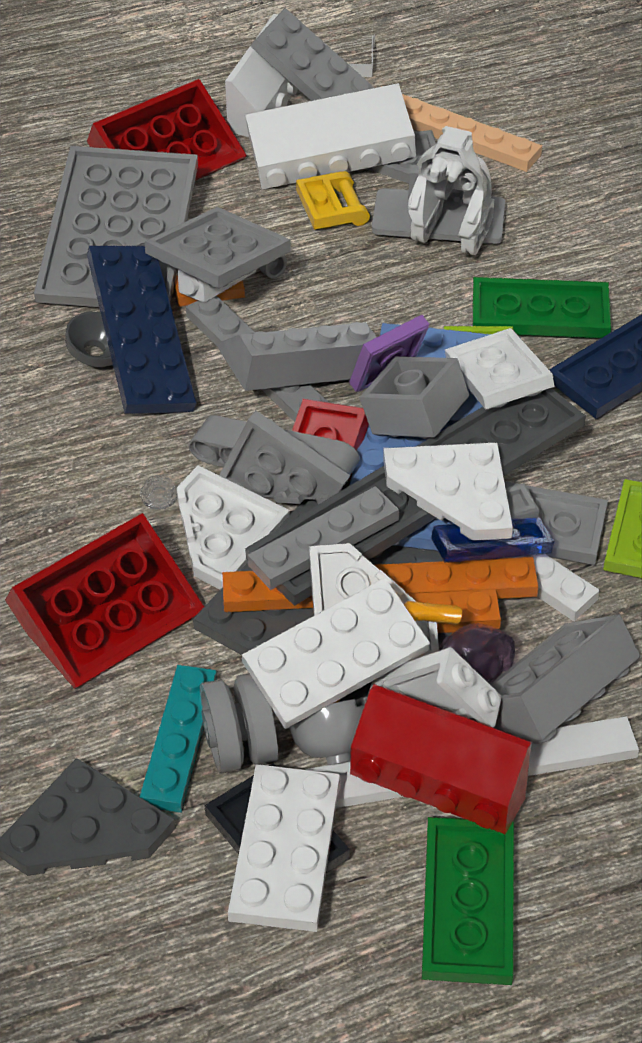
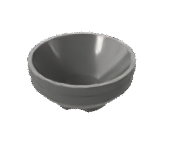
[65,311,113,367]

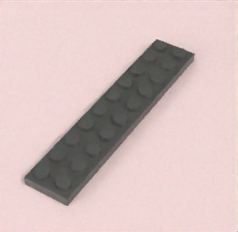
[245,388,586,606]

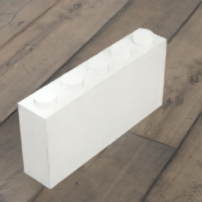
[245,83,416,190]

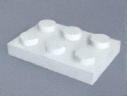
[445,328,554,410]

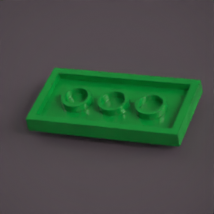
[472,277,611,338]
[421,817,514,985]

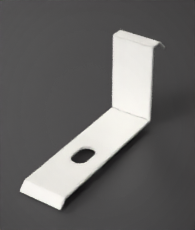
[349,35,375,77]

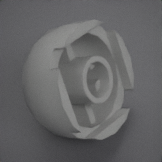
[290,697,367,765]

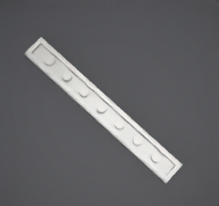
[305,716,639,808]

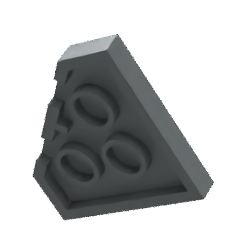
[0,758,176,876]

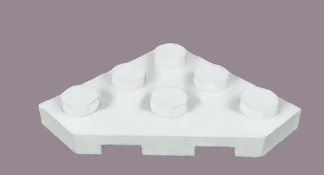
[383,443,513,540]
[176,465,290,590]
[309,543,439,661]

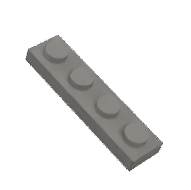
[247,486,399,590]

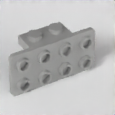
[372,165,505,244]

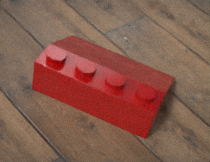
[87,79,247,181]
[5,513,204,689]

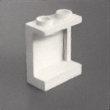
[369,647,502,728]

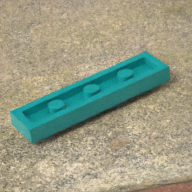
[140,665,217,813]

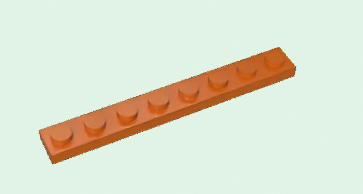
[222,557,538,612]

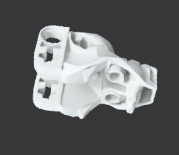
[408,126,494,255]

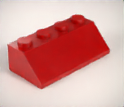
[350,684,531,834]

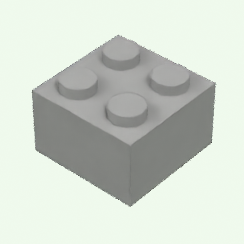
[359,356,469,439]

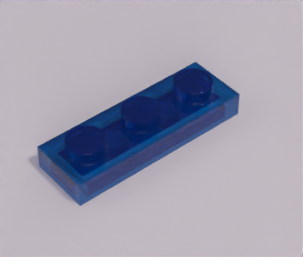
[431,518,555,563]

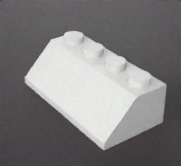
[225,14,298,137]

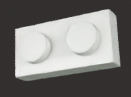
[531,550,600,622]

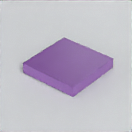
[349,315,429,392]

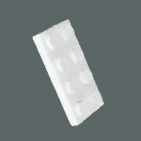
[242,578,430,729]
[228,764,340,932]

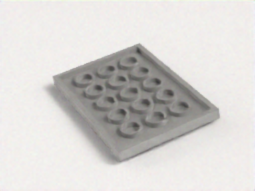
[34,146,198,307]

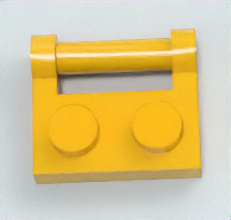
[296,171,370,230]

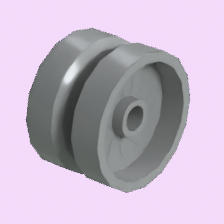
[200,673,278,774]

